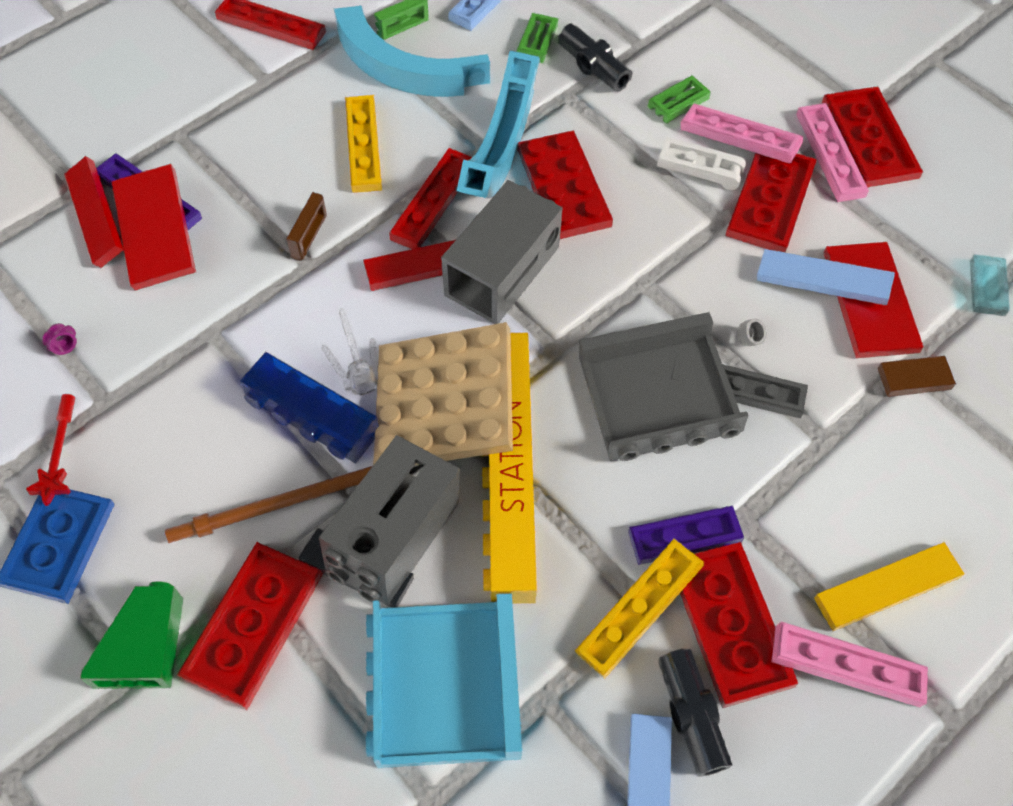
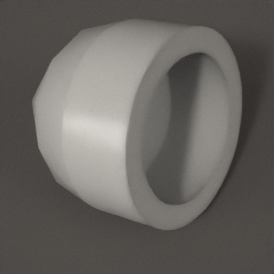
[737,319,767,346]

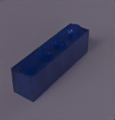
[240,352,379,464]

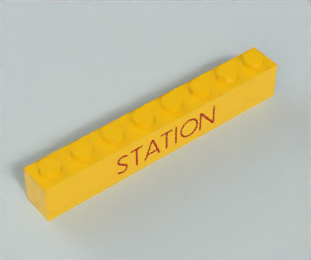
[482,332,537,604]

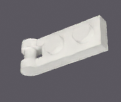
[657,137,746,190]

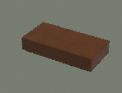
[286,192,327,261]
[877,356,956,397]

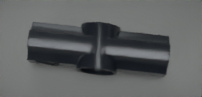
[558,23,632,92]
[658,649,733,777]

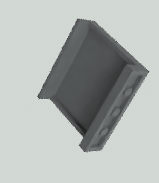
[579,312,749,461]

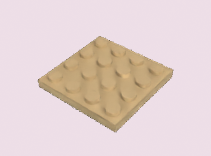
[373,322,513,466]

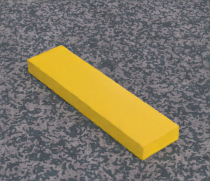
[345,95,382,193]
[575,539,704,679]
[814,542,965,632]

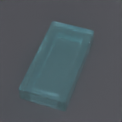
[970,254,1010,316]

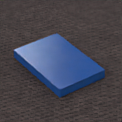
[0,489,115,604]

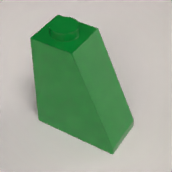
[80,581,183,689]

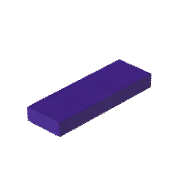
[628,505,744,565]

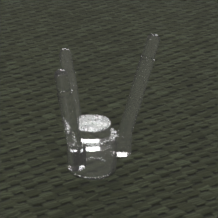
[321,308,378,395]

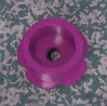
[42,323,77,355]

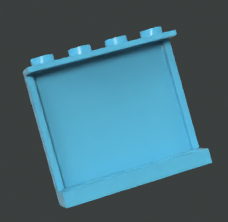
[366,593,522,768]

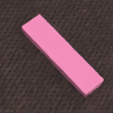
[796,103,869,202]
[681,104,803,163]
[772,622,928,708]

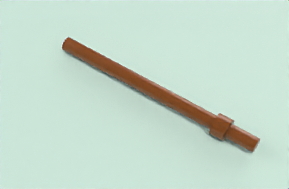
[165,466,373,543]

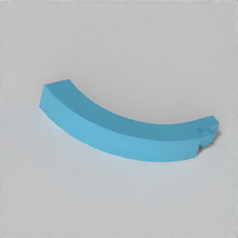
[334,5,490,97]
[456,51,540,199]

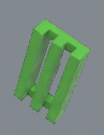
[374,0,429,40]
[517,13,559,63]
[648,75,711,124]

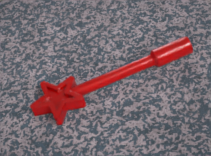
[26,394,76,506]

